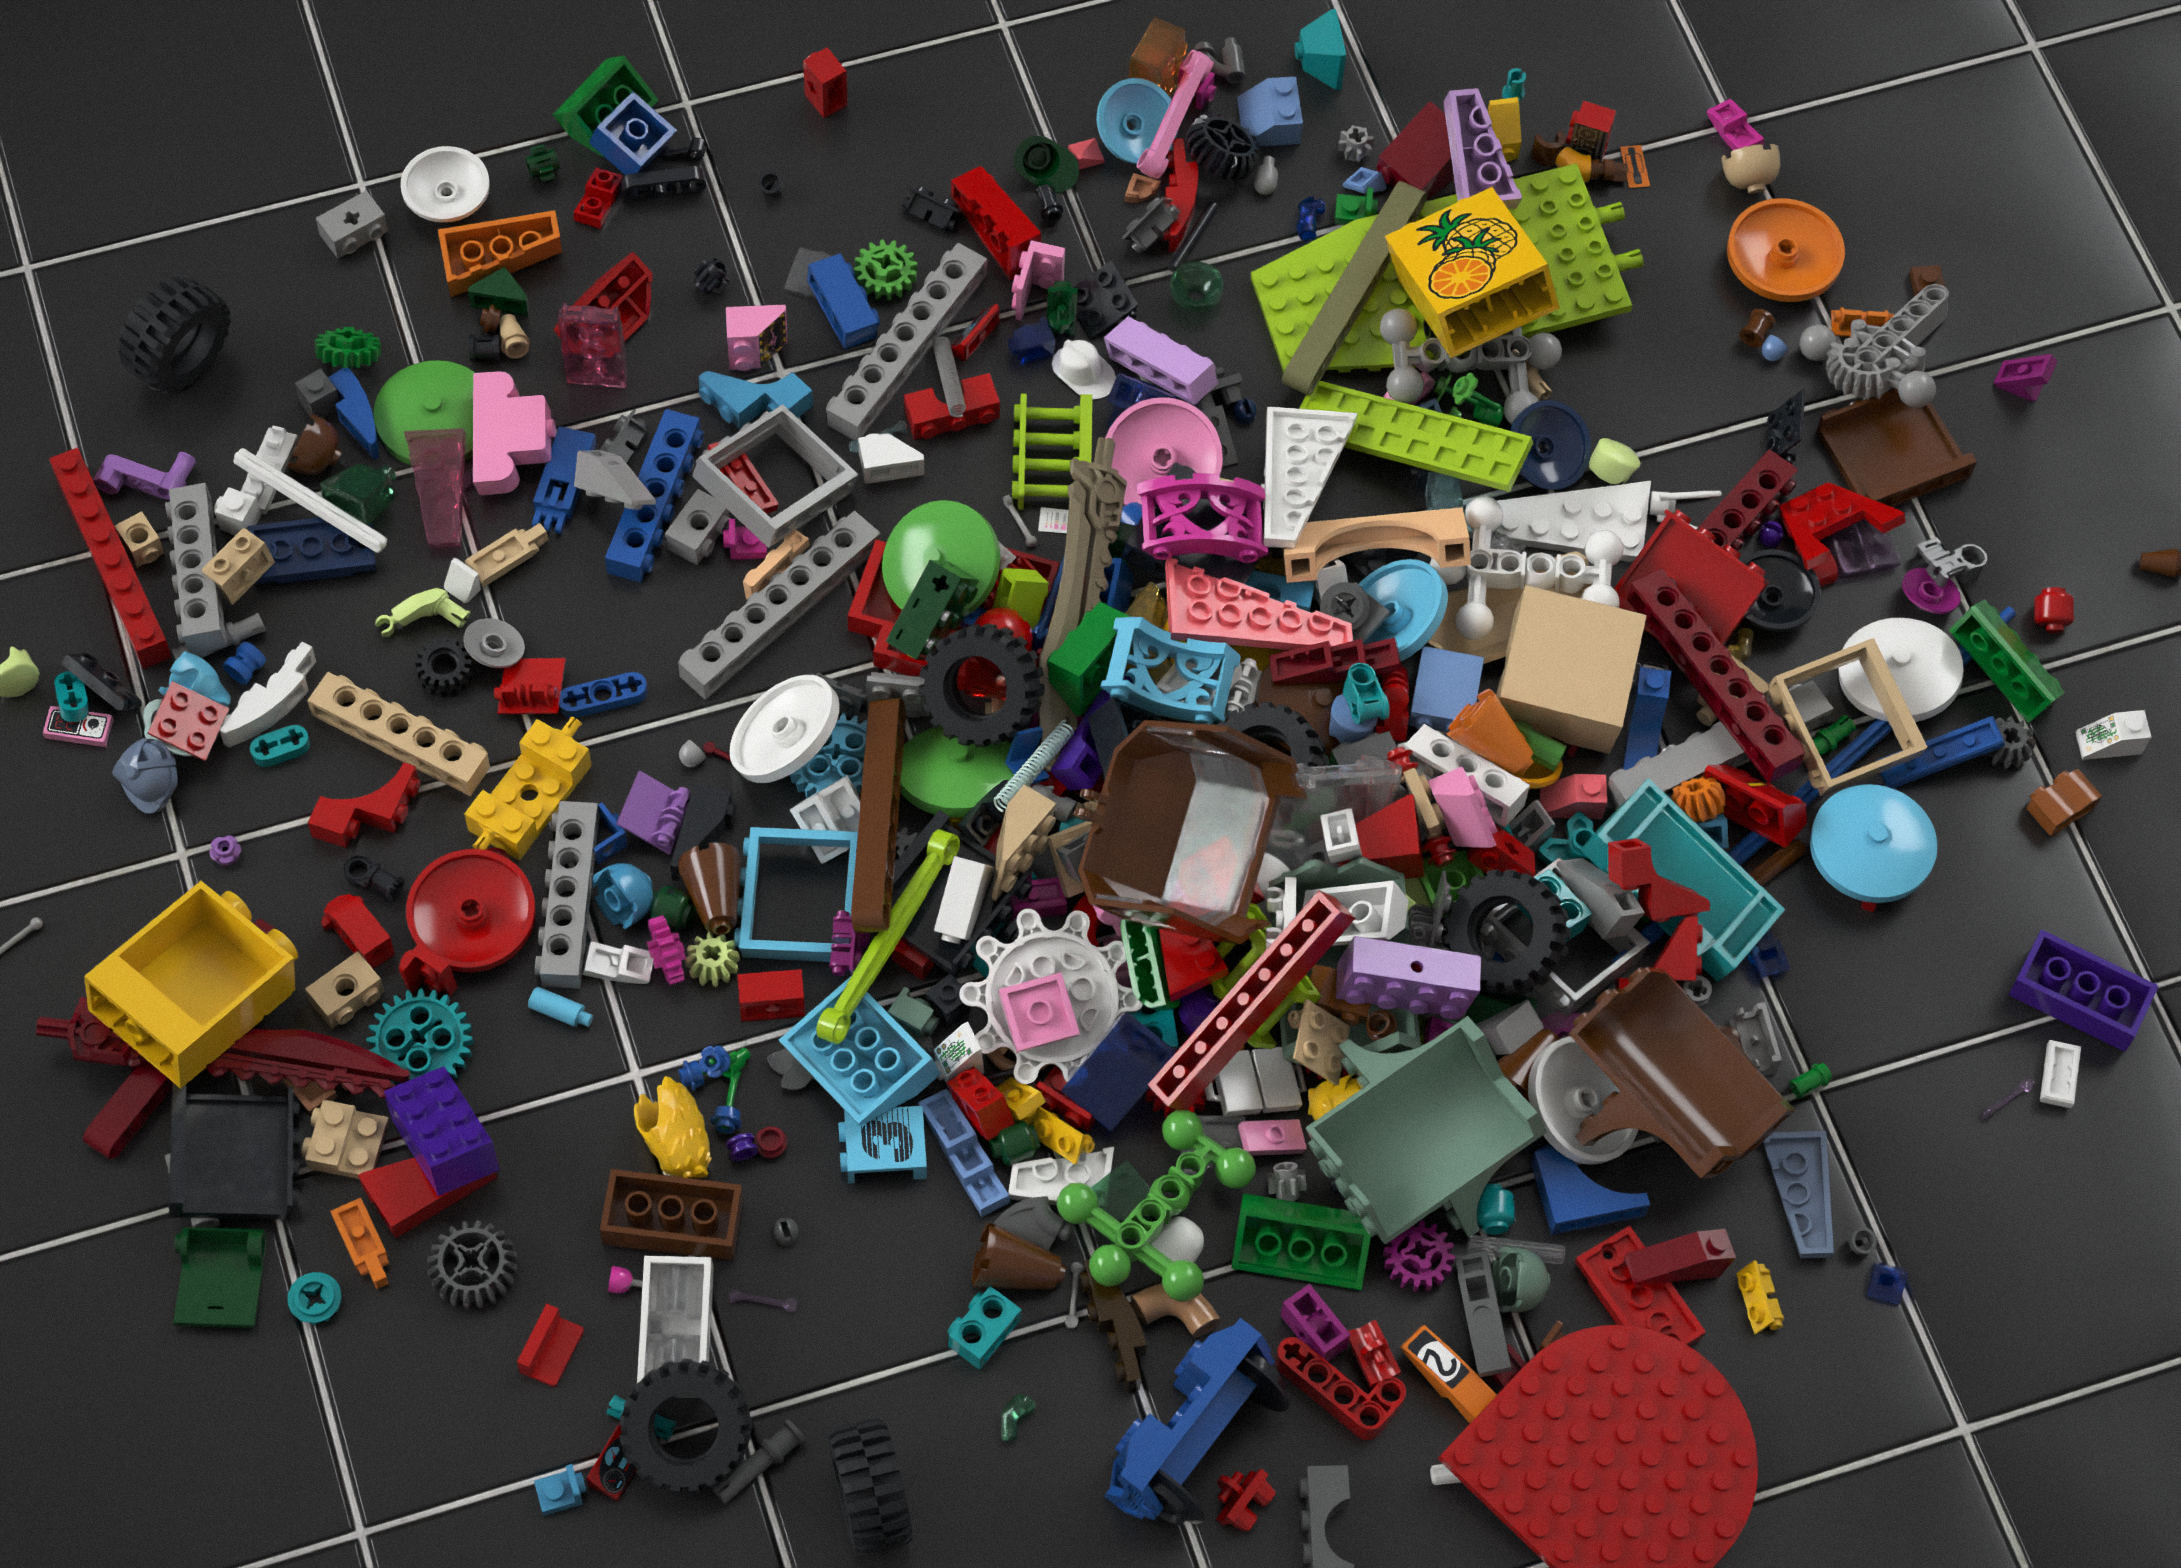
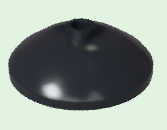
[1741,549,1821,632]

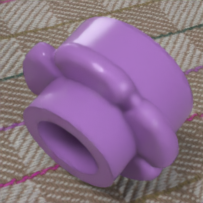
[209,835,241,866]

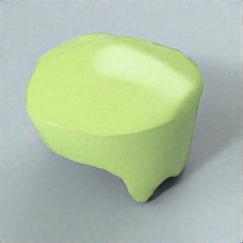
[1589,438,1641,485]
[0,646,40,698]

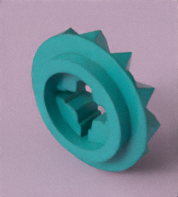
[288,1272,342,1325]

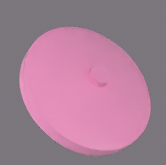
[1105,398,1223,506]

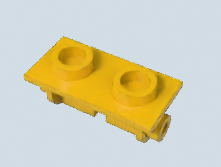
[1033,1106,1095,1165]
[1736,1260,1784,1334]

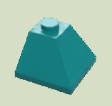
[1294,9,1347,90]

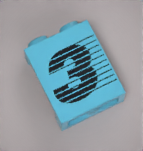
[838,1106,927,1183]

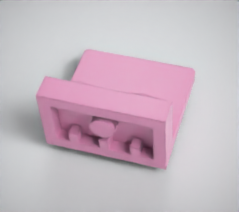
[1011,241,1065,321]

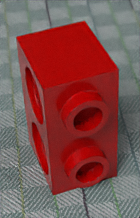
[946,1066,1014,1141]

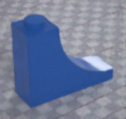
[1622,667,1671,771]
[1531,1144,1650,1235]

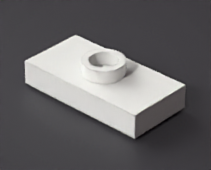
[2040,1040,2081,1108]

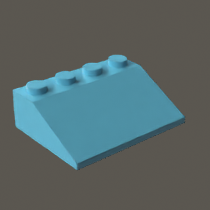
[779,976,941,1126]

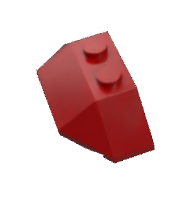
[553,252,653,357]

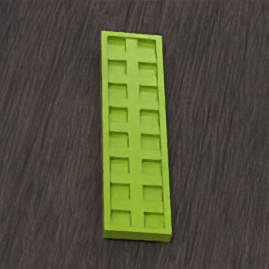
[1299,381,1533,492]

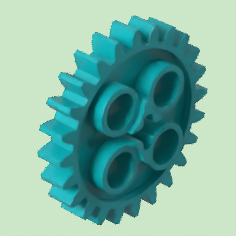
[366,988,474,1086]

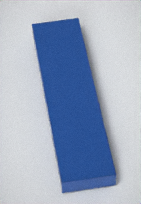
[1876,716,2005,789]

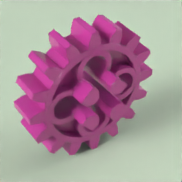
[647,915,686,985]

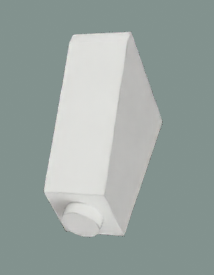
[934,856,994,944]

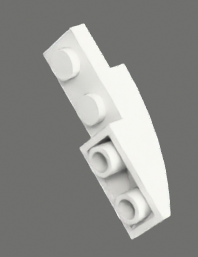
[220,642,316,747]

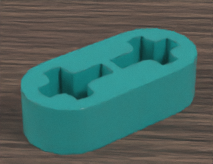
[54,671,89,722]
[250,725,310,767]

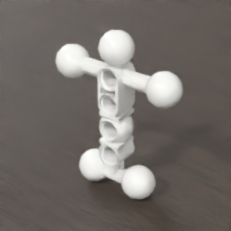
[1429,496,1624,640]

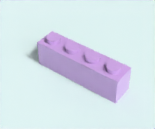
[1104,316,1218,405]

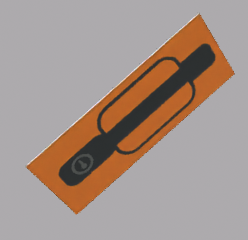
[1620,145,1650,188]

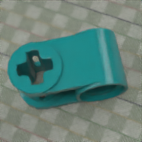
[1343,663,1390,724]

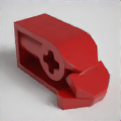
[321,894,395,969]

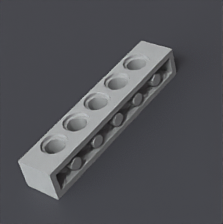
[165,483,227,654]
[535,801,600,989]

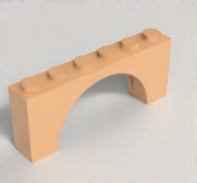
[1282,507,1471,583]

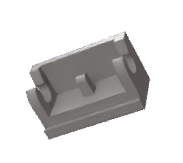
[1728,1002,1782,1076]

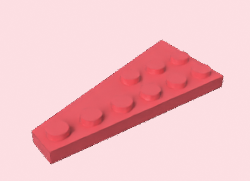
[1165,558,1353,650]

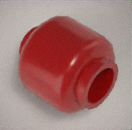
[2034,587,2075,633]

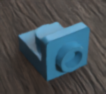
[534,1464,587,1516]

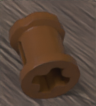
[1739,309,1775,348]

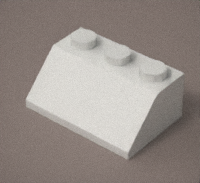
[1303,881,1409,946]

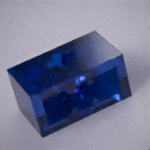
[1107,373,1180,409]

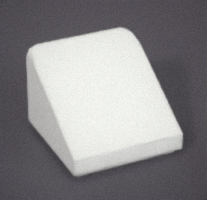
[444,558,481,603]

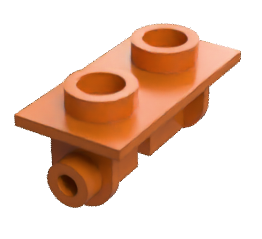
[1831,307,1894,337]

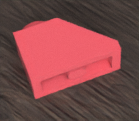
[1539,774,1607,819]

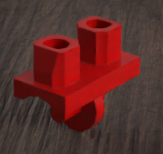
[1348,1320,1401,1388]
[1215,1468,1276,1532]

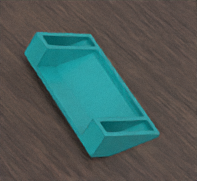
[1580,778,1785,982]

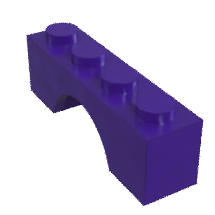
[1050,673,1144,791]

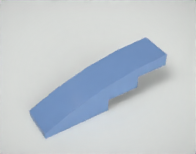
[918,1089,1011,1217]

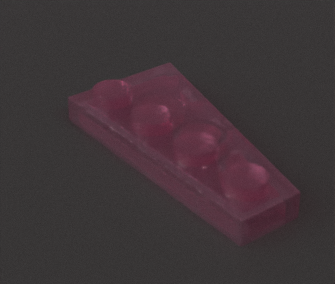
[404,428,466,548]

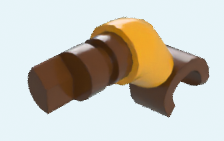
[1531,131,1627,183]

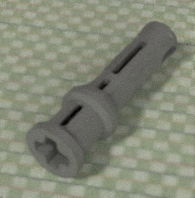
[712,1419,807,1505]

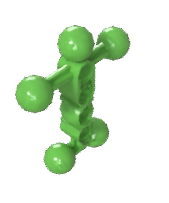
[1056,1110,1256,1302]

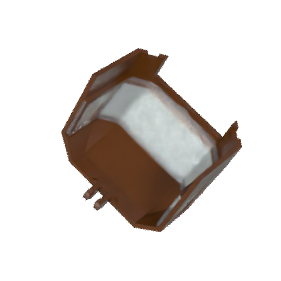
[1074,720,1308,944]

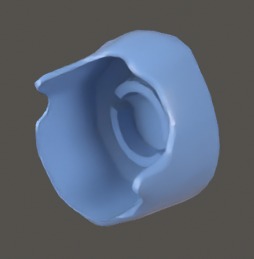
[1329,694,1378,744]

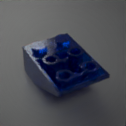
[1060,1011,1176,1131]

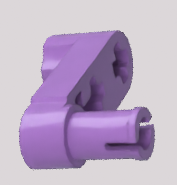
[93,452,196,501]

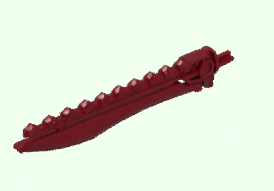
[36,997,410,1099]

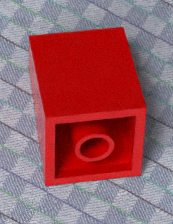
[1337,794,1425,879]

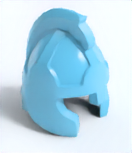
[158,651,231,707]

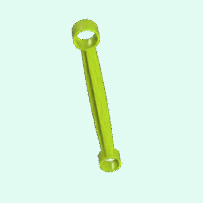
[816,829,960,1044]

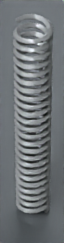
[932,336,966,417]

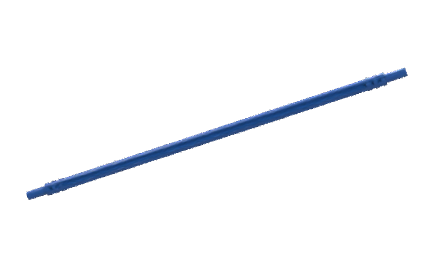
[1611,607,2016,964]

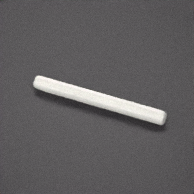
[233,448,387,553]

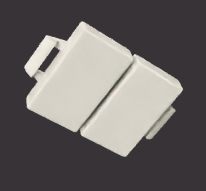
[1205,1047,1307,1117]

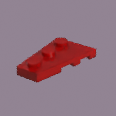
[1159,897,1229,1002]

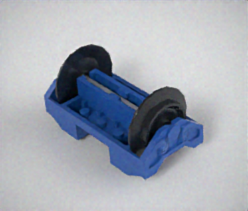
[1104,1318,1290,1525]

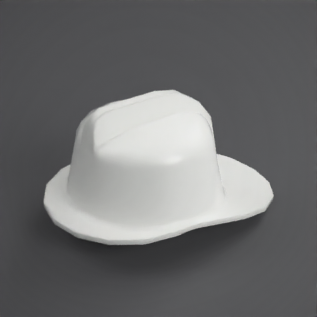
[1052,340,1116,400]

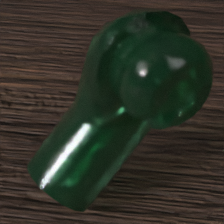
[1001,1394,1035,1441]

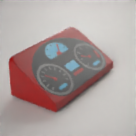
[951,304,1000,362]
[586,1423,637,1501]

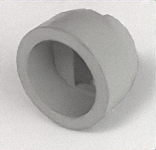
[679,740,706,767]

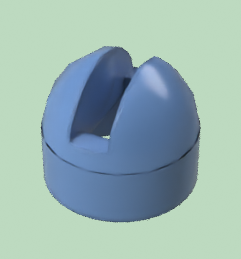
[1762,335,1788,361]

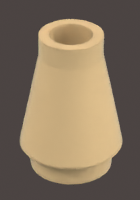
[498,314,530,359]

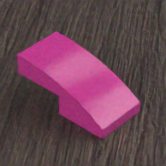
[1707,99,1764,150]

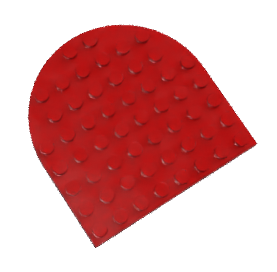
[1437,1325,1758,1568]

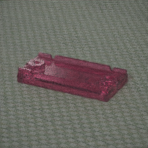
[557,302,627,388]

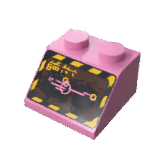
[726,305,788,371]

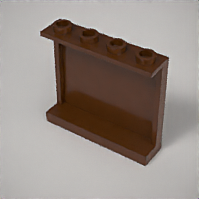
[1816,388,1977,507]

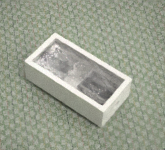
[637,1256,714,1398]

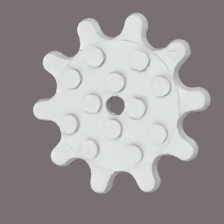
[959,909,1143,1086]

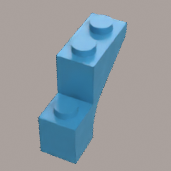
[698,371,813,429]

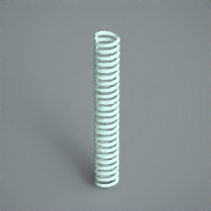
[994,720,1074,812]

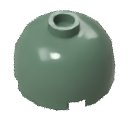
[1491,1246,1551,1313]

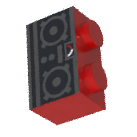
[1565,100,1616,162]

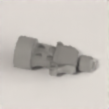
[1028,783,1077,823]

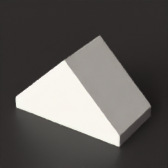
[1320,808,1363,864]

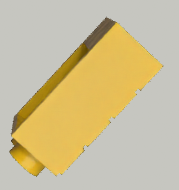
[84,881,298,1089]

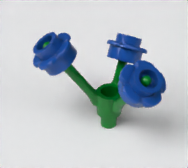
[678,1046,751,1134]

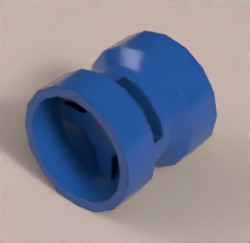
[222,641,267,685]

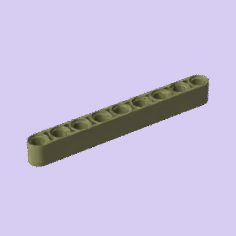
[1282,181,1427,395]

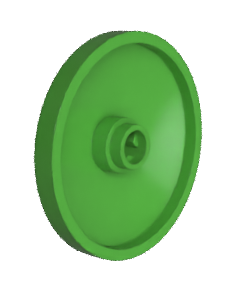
[374,360,475,469]
[882,500,1000,617]
[900,726,1018,818]

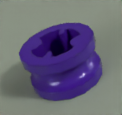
[726,1133,759,1161]

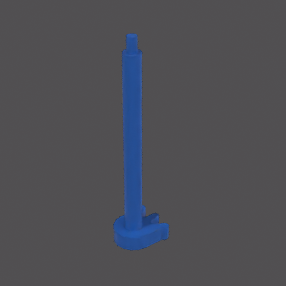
[1031,557,1064,651]

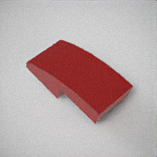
[573,167,623,229]

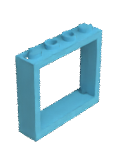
[734,827,858,962]

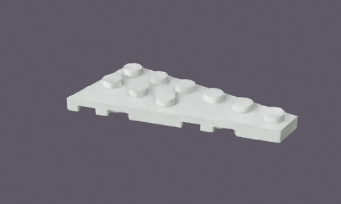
[1263,407,1357,549]
[1464,481,1651,562]

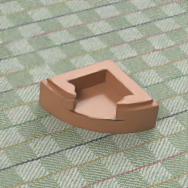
[1124,173,1161,203]

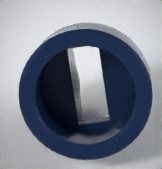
[1233,398,1257,424]

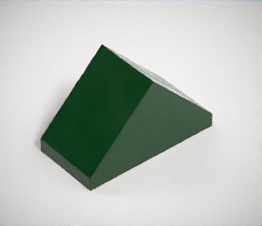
[468,267,530,317]

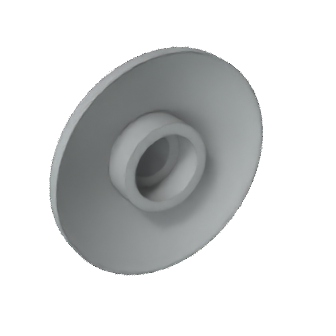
[463,618,525,668]

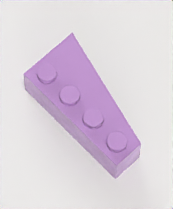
[1444,88,1523,209]

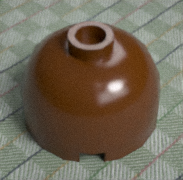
[286,413,342,476]

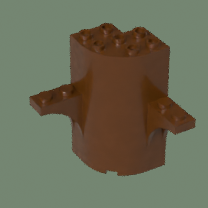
[1568,967,1796,1179]

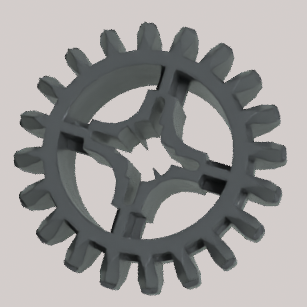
[427,1220,518,1310]

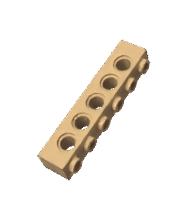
[307,672,490,796]

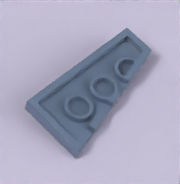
[1763,1131,1834,1258]

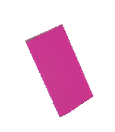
[1009,877,1067,922]

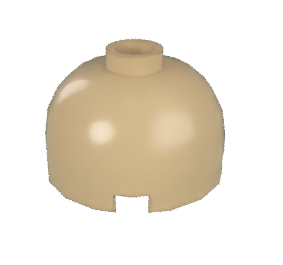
[1721,144,1780,194]

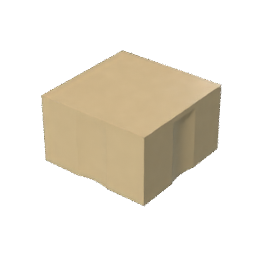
[1496,585,1647,754]

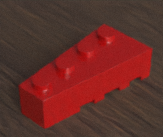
[951,166,1042,281]

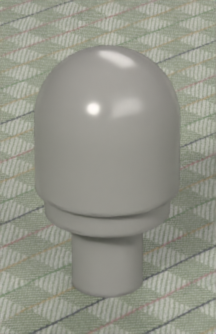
[1254,156,1278,195]

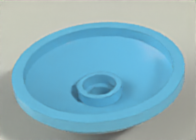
[1097,78,1178,165]

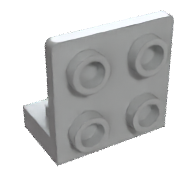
[866,672,929,718]

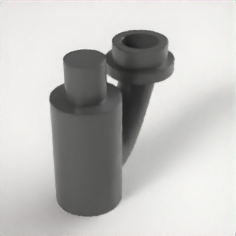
[1194,37,1246,84]

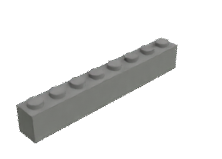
[1607,680,1834,810]

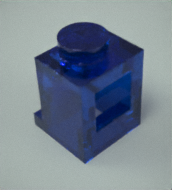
[1008,316,1055,366]

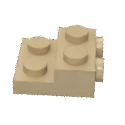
[301,1100,390,1179]

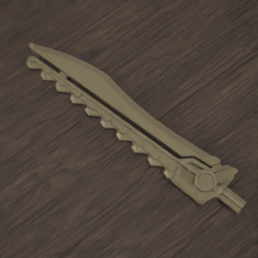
[1038,437,1127,772]

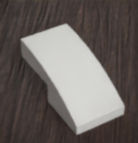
[582,941,653,984]

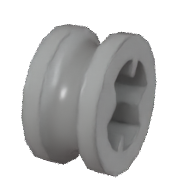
[1683,975,1712,1007]

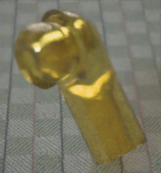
[1725,628,1754,662]

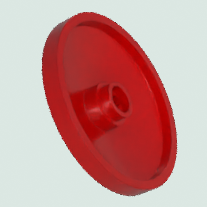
[406,849,536,972]

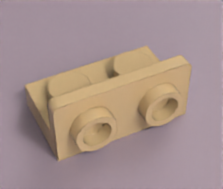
[202,528,275,605]

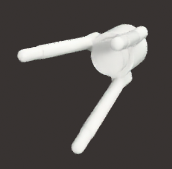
[1650,491,1722,529]

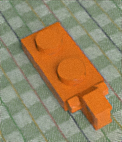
[330,1198,389,1290]

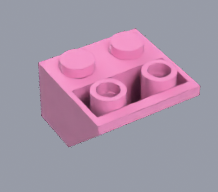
[1428,766,1498,848]

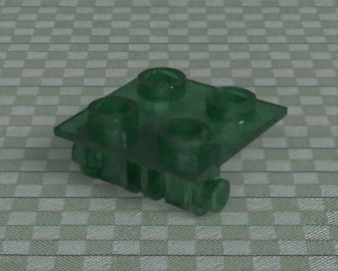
[1091,1160,1157,1244]

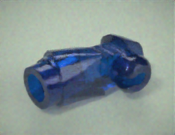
[1296,196,1326,241]

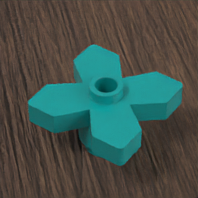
[1537,811,1596,866]

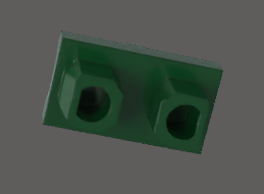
[1046,281,1078,335]

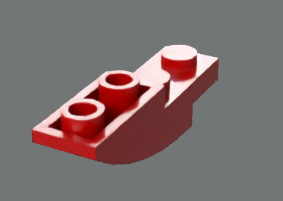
[1162,138,1198,252]

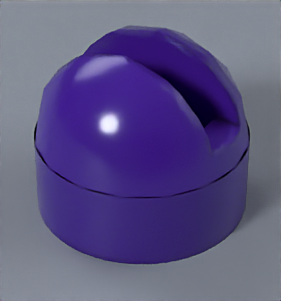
[1758,521,1784,548]

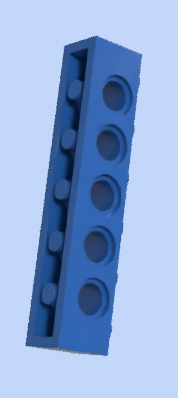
[605,409,704,583]

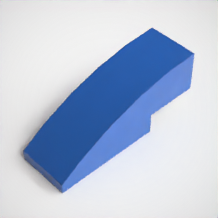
[328,367,379,460]

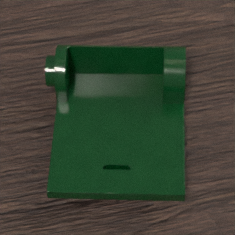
[173,1227,266,1328]

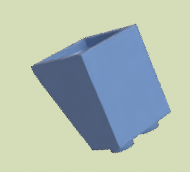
[1408,646,1484,733]

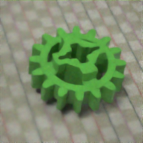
[854,239,918,300]

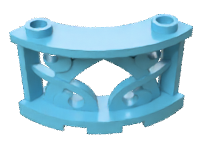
[1100,617,1241,725]

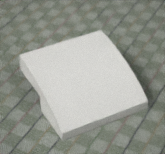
[790,775,861,864]

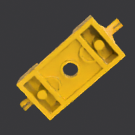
[464,717,592,861]

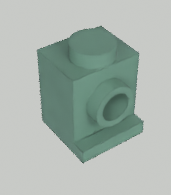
[887,987,940,1043]

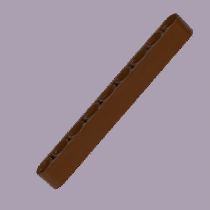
[851,698,906,934]

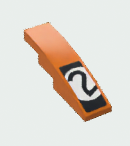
[1399,1325,1497,1422]

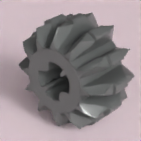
[1984,716,2036,770]

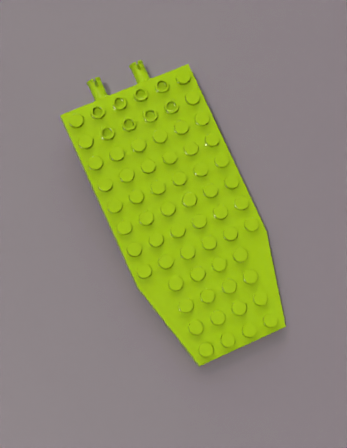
[1251,163,1644,373]

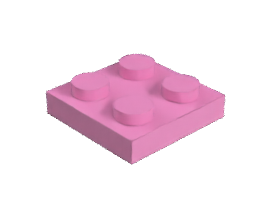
[998,972,1080,1053]

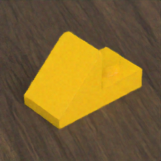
[996,1077,1046,1125]

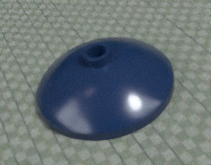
[1510,400,1591,490]

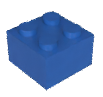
[589,92,677,175]

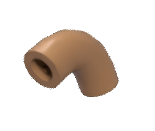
[1130,1283,1221,1338]

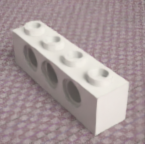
[1404,724,1530,827]

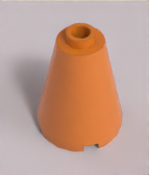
[1447,689,1533,774]

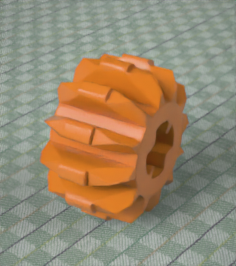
[1671,776,1726,823]

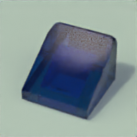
[1867,1261,1908,1304]

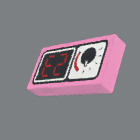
[43,706,113,747]

